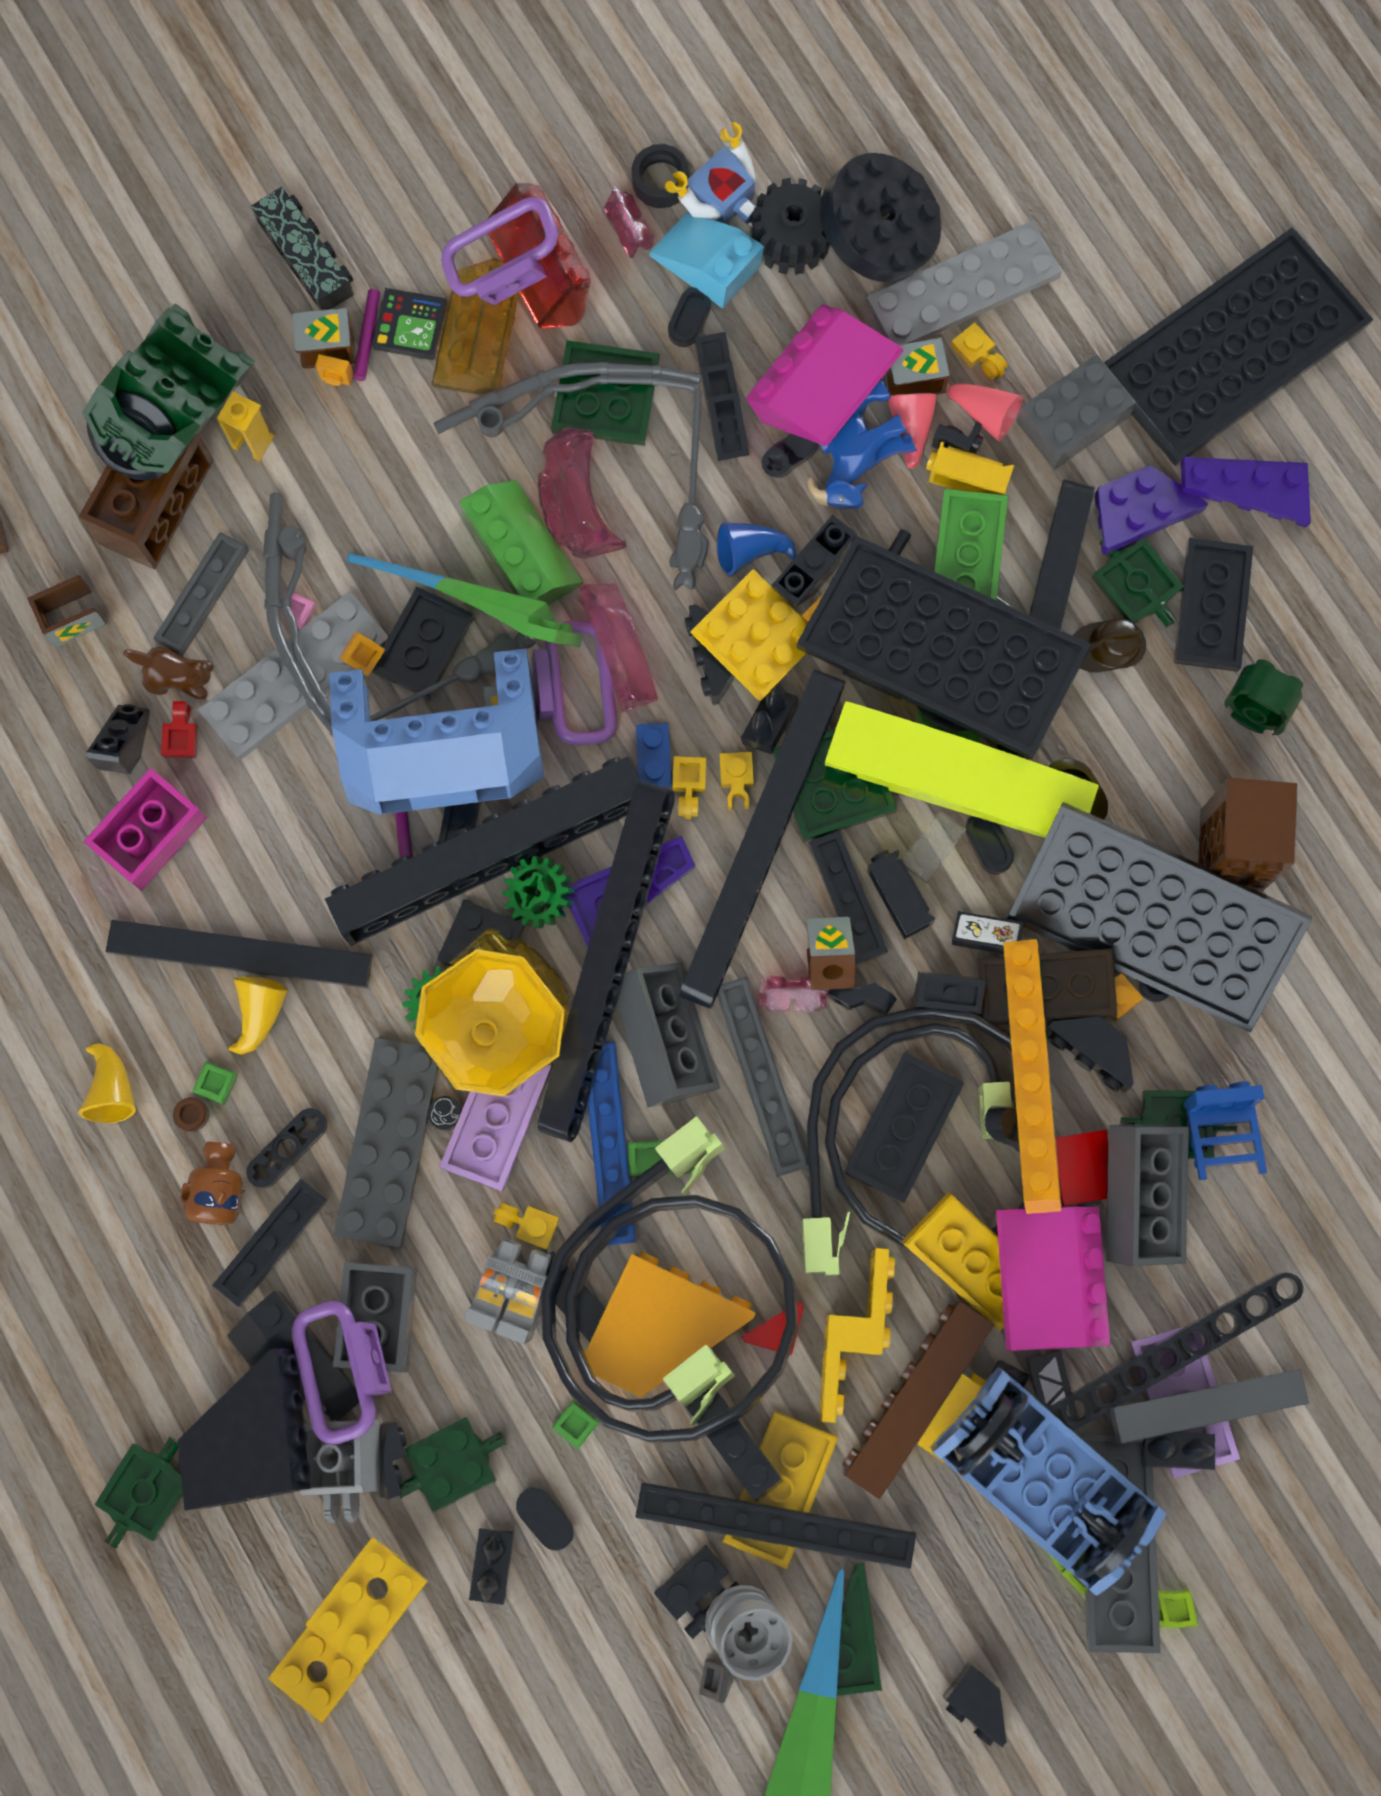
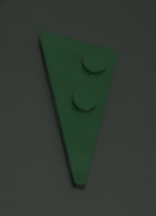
[837,1562,882,1696]

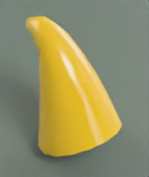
[228,977,289,1055]
[78,1043,136,1123]

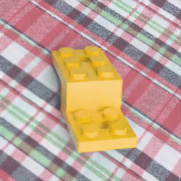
[819,1248,895,1423]
[268,1537,428,1723]

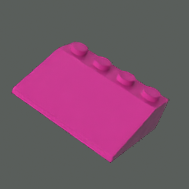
[746,304,903,447]
[996,1207,1110,1351]

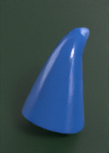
[716,522,796,577]

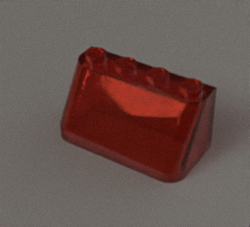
[487,183,591,328]

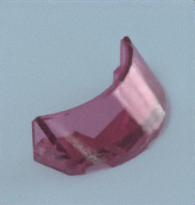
[538,427,627,559]
[578,584,658,713]

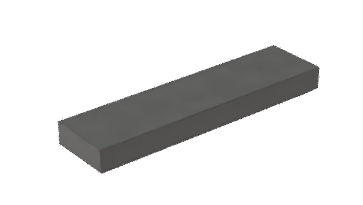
[153,532,249,656]

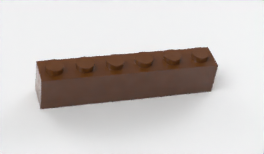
[842,1301,994,1500]

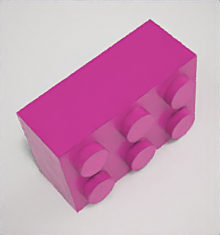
[83,768,207,891]

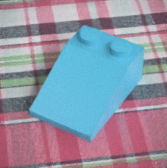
[649,212,764,309]

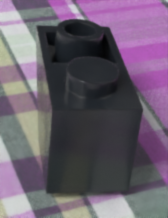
[943,1662,1007,1747]

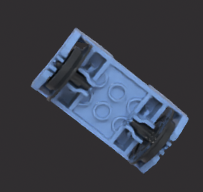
[930,1366,1166,1596]

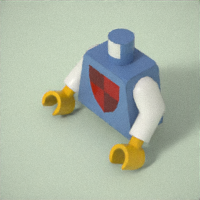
[665,122,756,224]

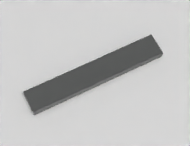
[717,977,808,1177]
[1109,1369,1309,1444]

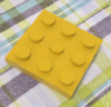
[691,569,808,701]

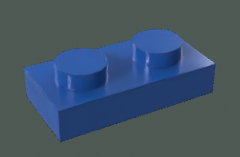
[636,723,672,789]

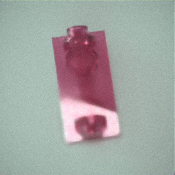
[604,188,654,258]
[760,976,827,1012]

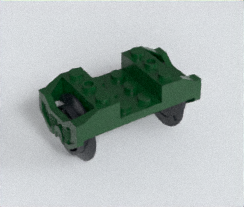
[82,303,255,480]

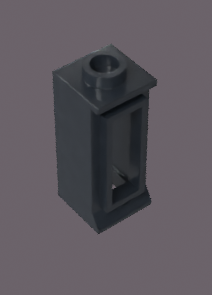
[867,850,936,940]

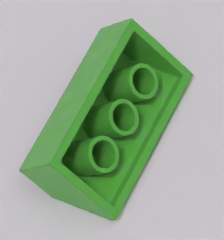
[459,481,583,605]

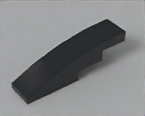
[694,332,749,461]

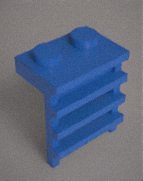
[1183,1081,1267,1181]

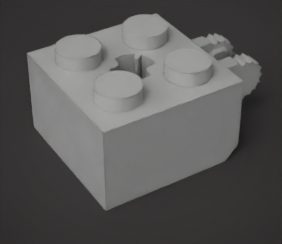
[300,1420,381,1522]

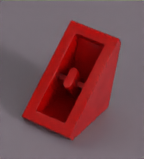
[741,1301,804,1355]

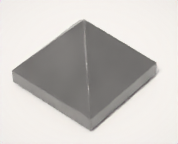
[699,1658,733,1703]

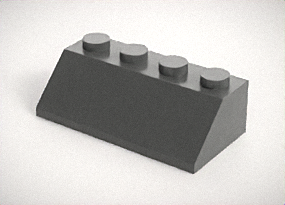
[617,962,720,1108]
[1106,1124,1189,1266]

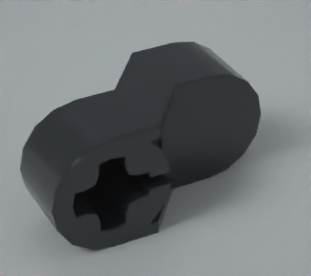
[761,433,819,478]
[826,983,897,1015]
[985,1106,1020,1152]

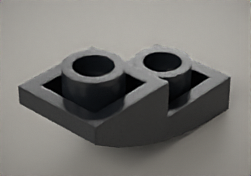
[379,1421,407,1499]

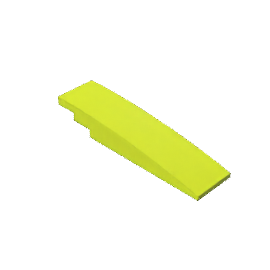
[825,701,1099,838]

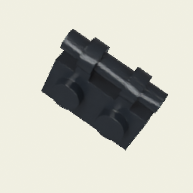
[654,1545,740,1639]

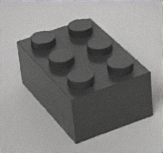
[1016,354,1136,470]
[333,1262,417,1372]

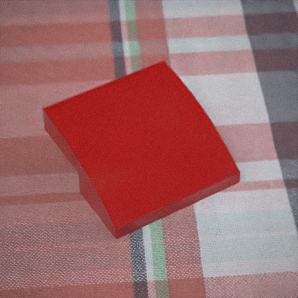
[1056,1129,1109,1206]

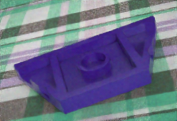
[1095,465,1208,555]

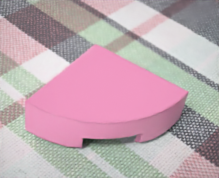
[283,590,316,631]

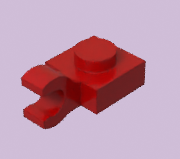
[161,701,198,758]

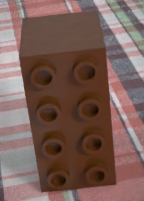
[79,435,213,570]
[1198,777,1298,892]

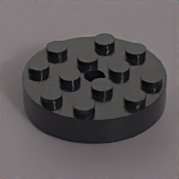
[820,153,941,282]

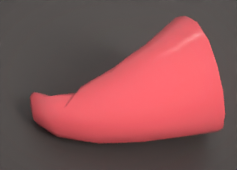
[946,384,1023,442]
[887,393,937,469]

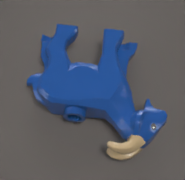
[807,378,917,509]

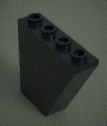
[177,1348,312,1511]

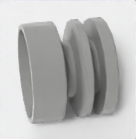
[705,1585,792,1680]

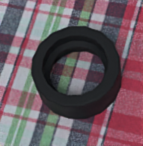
[631,144,690,208]

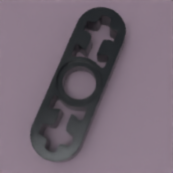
[246,1108,327,1188]

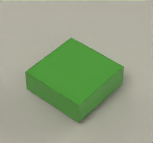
[192,1061,238,1105]
[551,1400,599,1449]

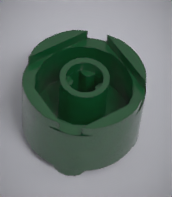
[1224,659,1303,735]

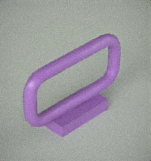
[441,197,558,305]
[531,620,617,745]
[291,1301,392,1445]

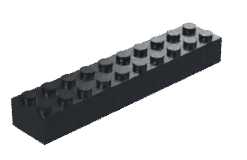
[325,756,640,946]

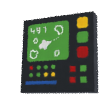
[372,288,448,360]

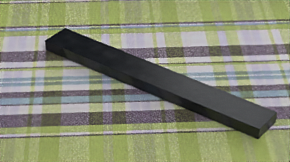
[105,920,373,989]
[635,1482,916,1569]

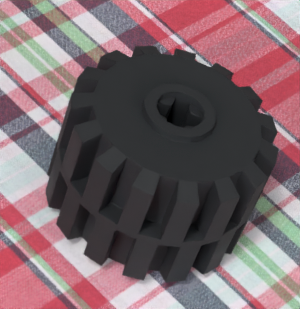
[751,178,831,275]

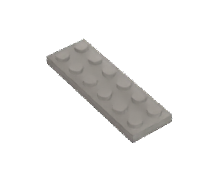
[866,220,1062,345]
[198,591,389,761]

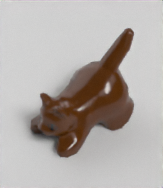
[123,647,214,699]

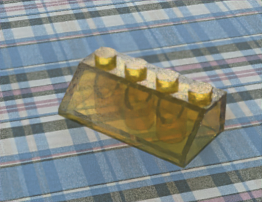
[431,258,521,395]

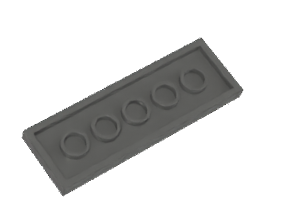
[334,1038,439,1249]
[1080,1434,1161,1653]

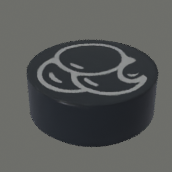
[428,1096,462,1131]

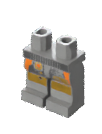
[463,1239,551,1344]

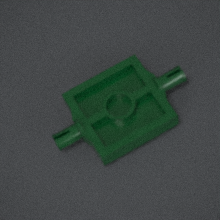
[1092,538,1184,628]
[1120,1090,1237,1159]
[399,1417,507,1513]
[94,1437,183,1548]

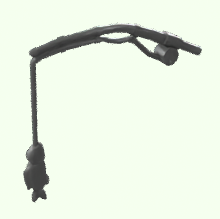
[433,362,709,590]
[263,493,536,738]

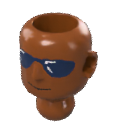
[181,1141,245,1225]

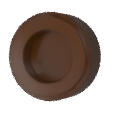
[173,1097,209,1132]

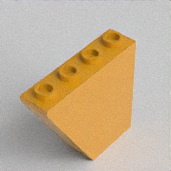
[585,1251,756,1397]

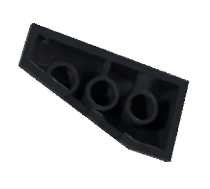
[227,1291,360,1421]

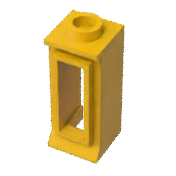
[217,391,275,462]
[926,442,1014,495]
[917,1373,986,1465]

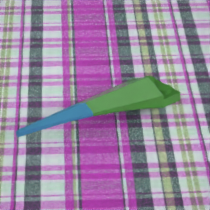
[347,553,583,647]
[763,1568,844,1796]

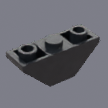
[771,514,858,607]
[684,604,735,705]
[86,704,150,774]
[1046,1016,1134,1093]

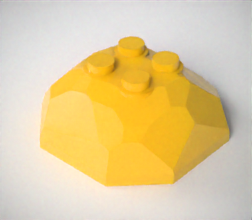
[414,949,565,1097]

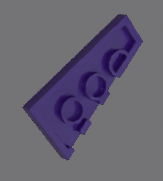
[1181,457,1311,527]
[566,836,695,948]

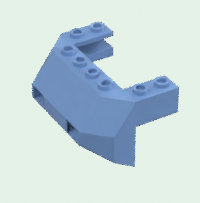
[329,648,544,815]

